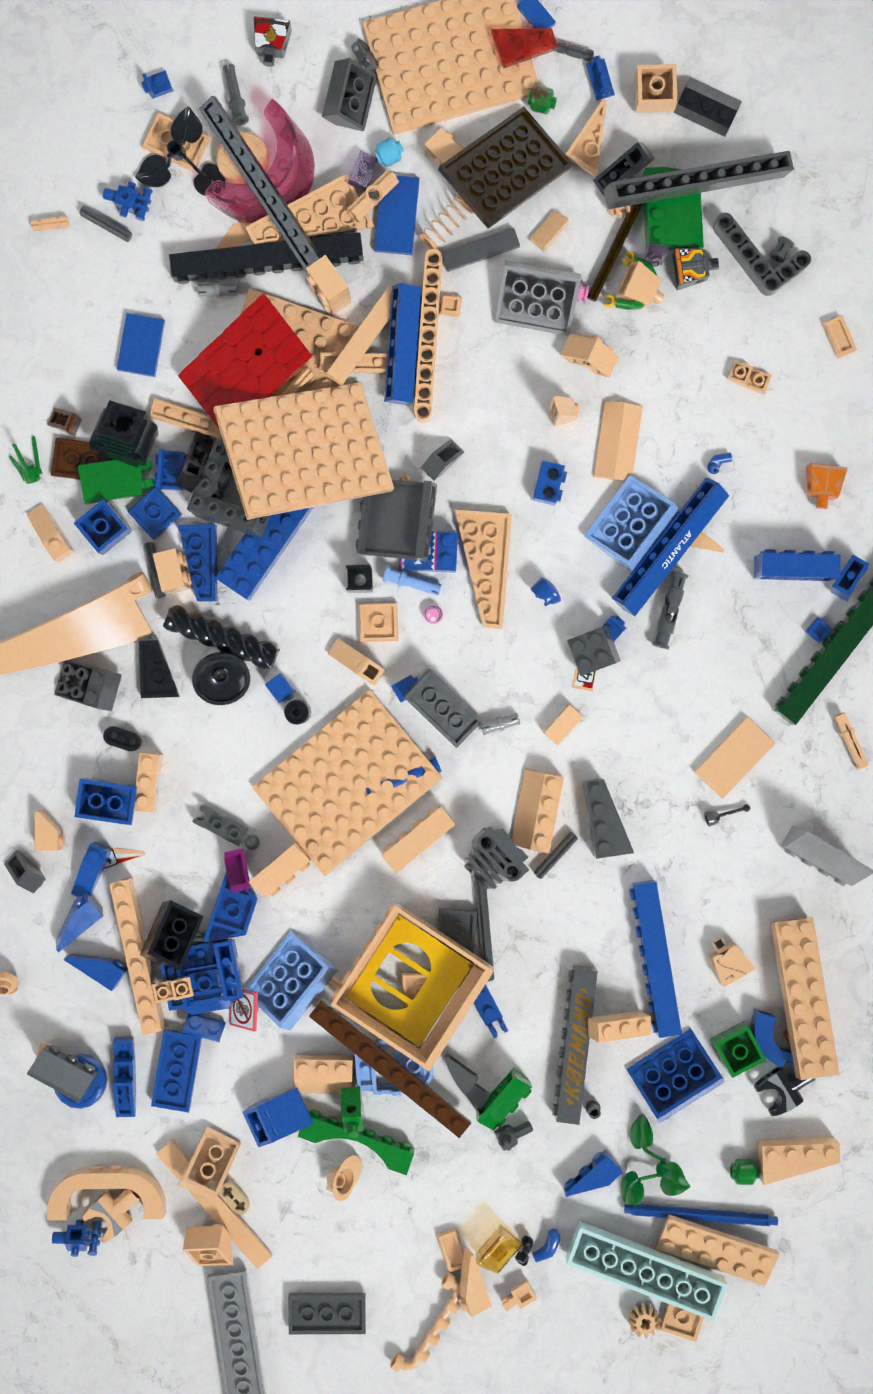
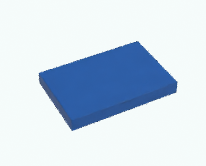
[117,313,165,377]

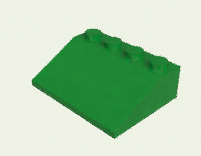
[642,167,704,252]

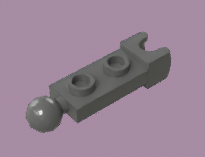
[192,804,260,850]

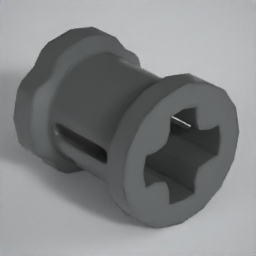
[770,236,794,263]

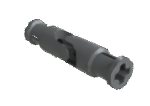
[652,571,689,650]

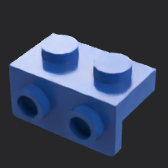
[154,449,185,491]

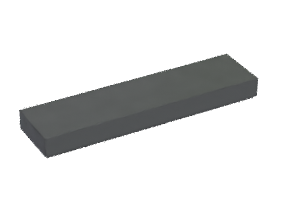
[442,228,520,272]

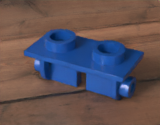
[586,56,615,101]

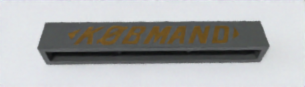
[552,965,598,1125]

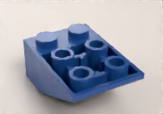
[242,1088,313,1148]

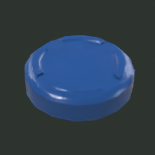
[54,1054,108,1109]

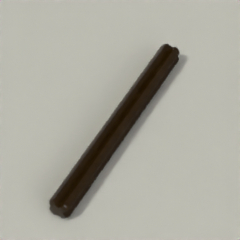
[587,203,643,302]

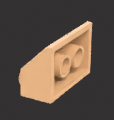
[249,842,311,897]
[294,1054,354,1094]

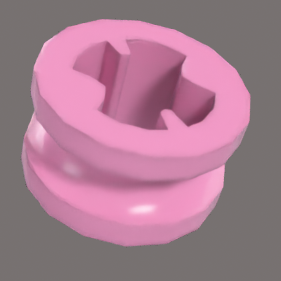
[576,284,589,303]

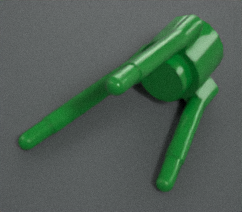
[9,436,43,484]

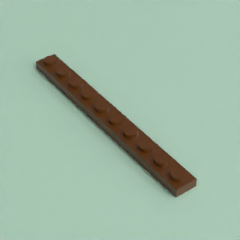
[309,1000,471,1138]

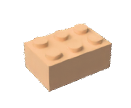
[306,255,352,316]

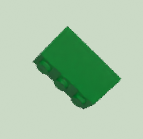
[476,1067,532,1131]

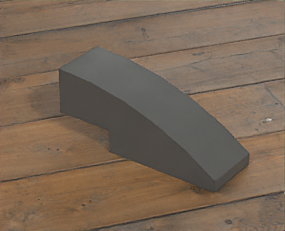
[445,1053,490,1109]

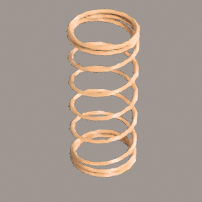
[419,194,474,250]

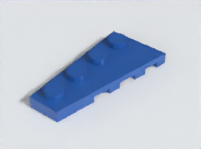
[177,524,218,602]

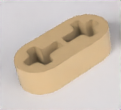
[219,1180,250,1215]

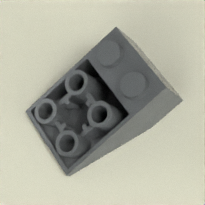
[54,660,122,712]

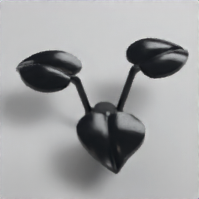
[135,106,226,196]

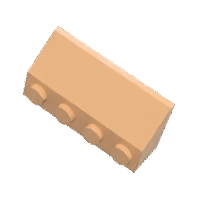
[511,769,564,853]

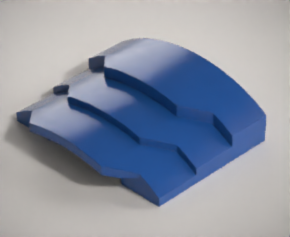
[160,939,244,1015]

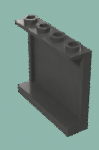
[356,480,437,561]

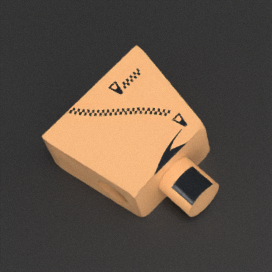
[710,937,755,987]

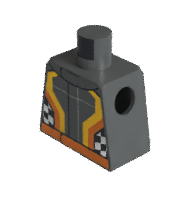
[672,248,719,290]

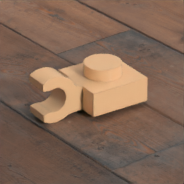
[501,1280,537,1311]

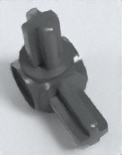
[494,1121,533,1151]

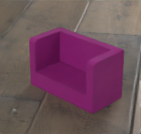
[223,849,251,894]

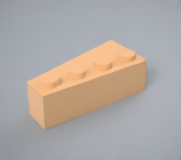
[757,1137,841,1185]

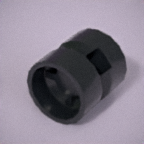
[284,700,311,725]

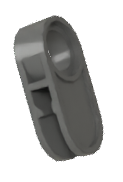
[351,38,379,74]

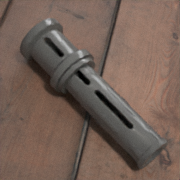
[223,64,249,126]

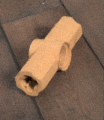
[346,169,399,222]

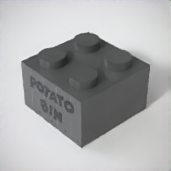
[567,625,621,676]

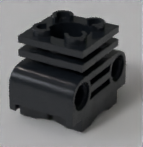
[89,400,159,467]

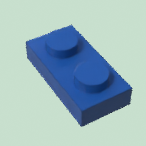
[183,1013,226,1043]

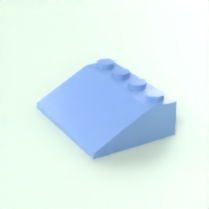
[584,475,679,572]
[245,931,338,1031]

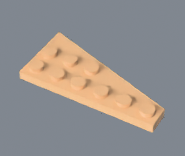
[454,509,512,629]

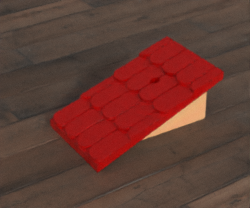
[178,293,313,430]

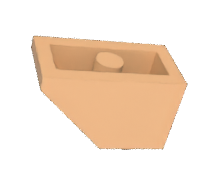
[34,811,65,851]

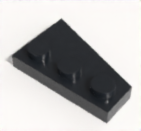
[139,640,180,698]

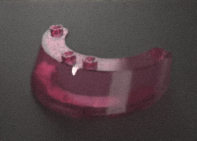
[205,98,315,223]

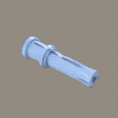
[383,565,442,596]

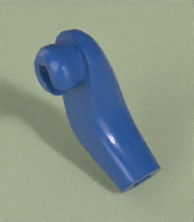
[533,1229,560,1263]

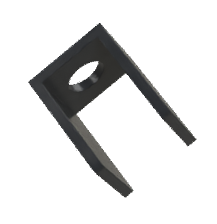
[345,565,373,593]

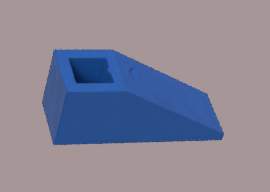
[563,1150,623,1197]

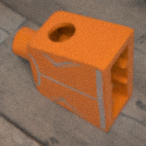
[806,463,848,509]

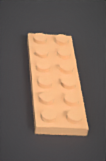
[655,1214,779,1286]

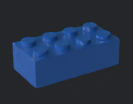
[754,549,841,581]

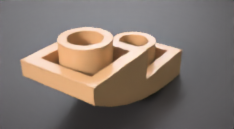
[728,361,772,395]
[152,976,194,1004]

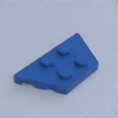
[203,873,258,942]

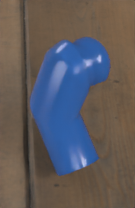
[707,452,732,474]

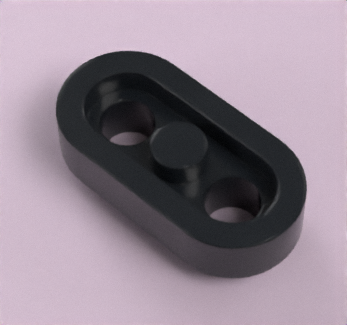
[103,726,142,751]

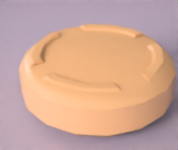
[216,131,269,186]

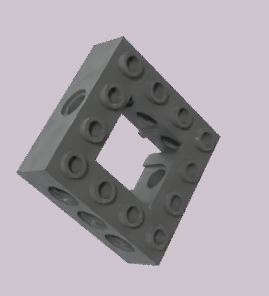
[187,439,271,538]

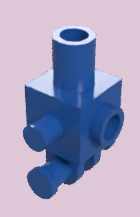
[103,181,153,221]
[52,1220,102,1257]

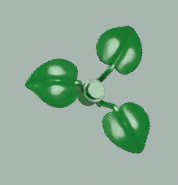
[621,1114,691,1205]

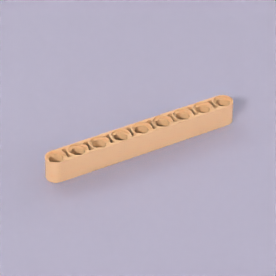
[414,249,442,423]

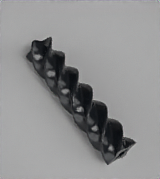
[163,605,280,669]

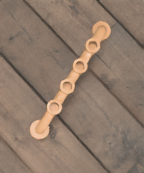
[390,1272,460,1372]

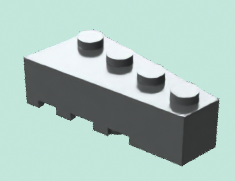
[583,778,634,859]

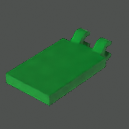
[78,460,155,505]

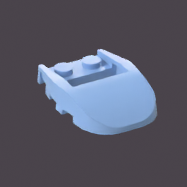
[355,1039,433,1096]

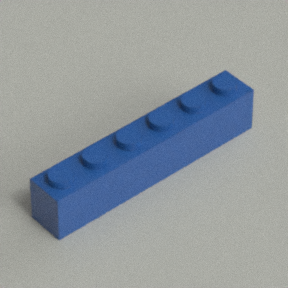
[384,283,422,405]

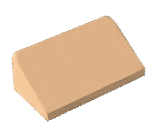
[529,210,569,252]
[543,704,583,745]

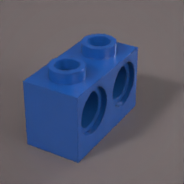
[533,460,567,506]

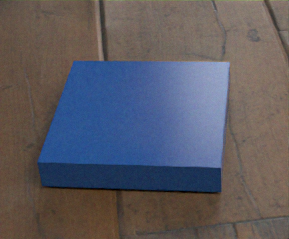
[127,486,182,540]

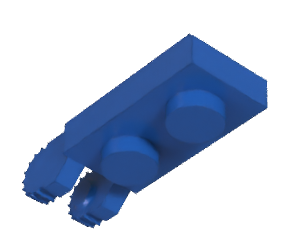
[474,984,508,1038]

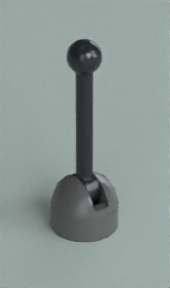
[704,804,750,827]

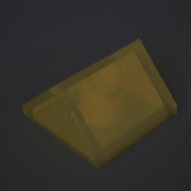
[476,1224,522,1273]

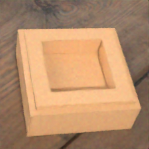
[440,295,462,317]

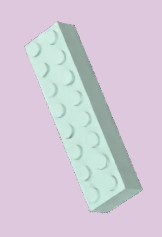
[566,1220,727,1321]

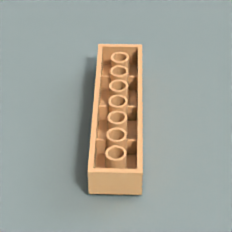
[770,917,840,1080]

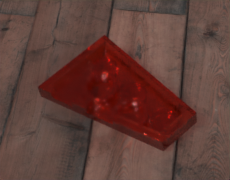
[491,28,558,69]

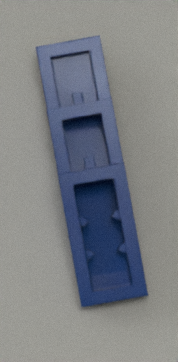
[113,1037,136,1117]

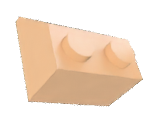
[183,1224,233,1266]

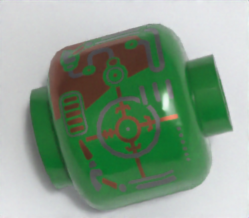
[528,85,557,115]

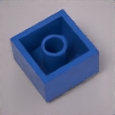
[74,499,132,555]

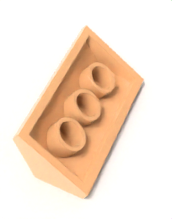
[594,401,643,482]

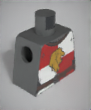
[253,16,292,67]

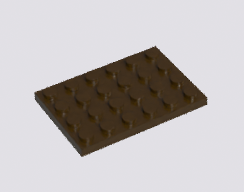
[438,106,573,229]

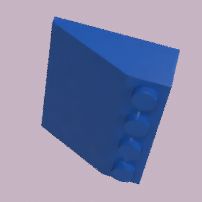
[626,1029,725,1123]

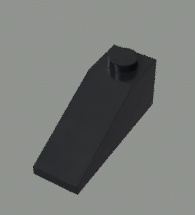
[593,142,655,196]
[174,431,213,493]

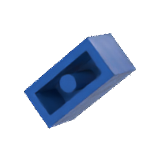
[831,555,870,602]

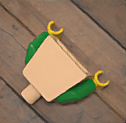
[604,251,664,310]

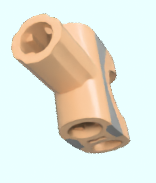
[82,1189,141,1243]

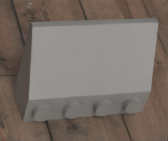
[494,260,581,336]
[781,826,873,886]

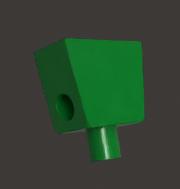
[341,1086,364,1138]

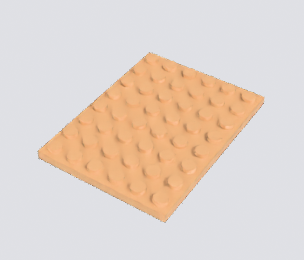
[363,0,539,135]
[214,382,394,520]
[252,689,443,876]

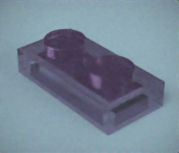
[347,150,378,192]
[643,244,668,267]

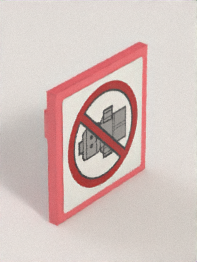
[230,989,258,1032]

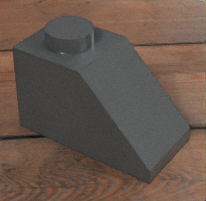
[420,439,464,481]
[4,850,46,893]

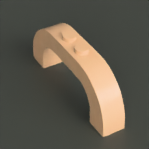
[47,1165,166,1220]

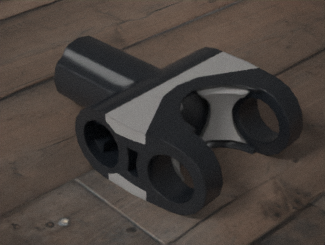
[754,1066,816,1116]

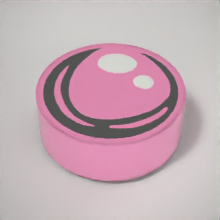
[424,604,443,624]

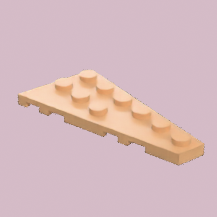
[245,174,374,244]

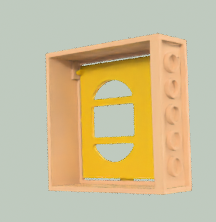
[330,904,494,1071]

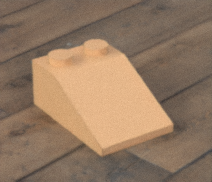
[178,1127,241,1201]

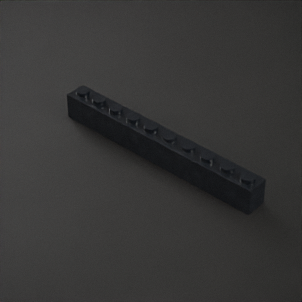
[169,232,364,284]

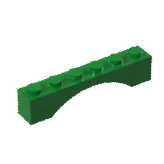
[297,1109,415,1176]

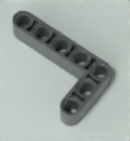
[713,213,811,296]

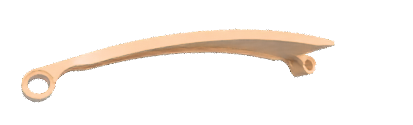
[0,572,152,675]

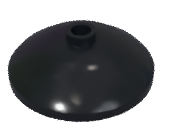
[192,652,250,705]

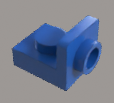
[141,70,173,99]
[602,616,626,642]

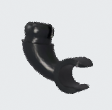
[515,1235,533,1266]

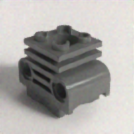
[463,826,529,889]

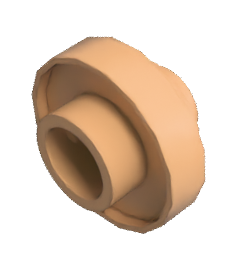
[0,971,19,995]

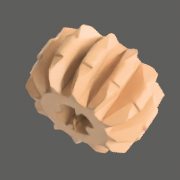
[628,1302,661,1339]

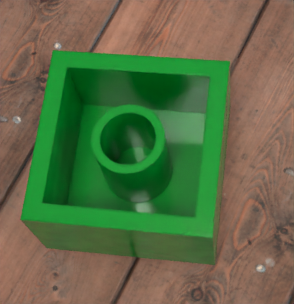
[710,1021,766,1078]

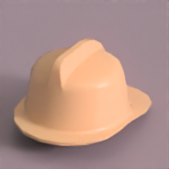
[326,1155,362,1201]

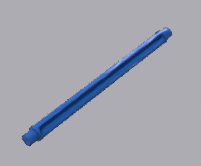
[624,1204,778,1227]

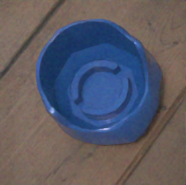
[530,577,561,606]

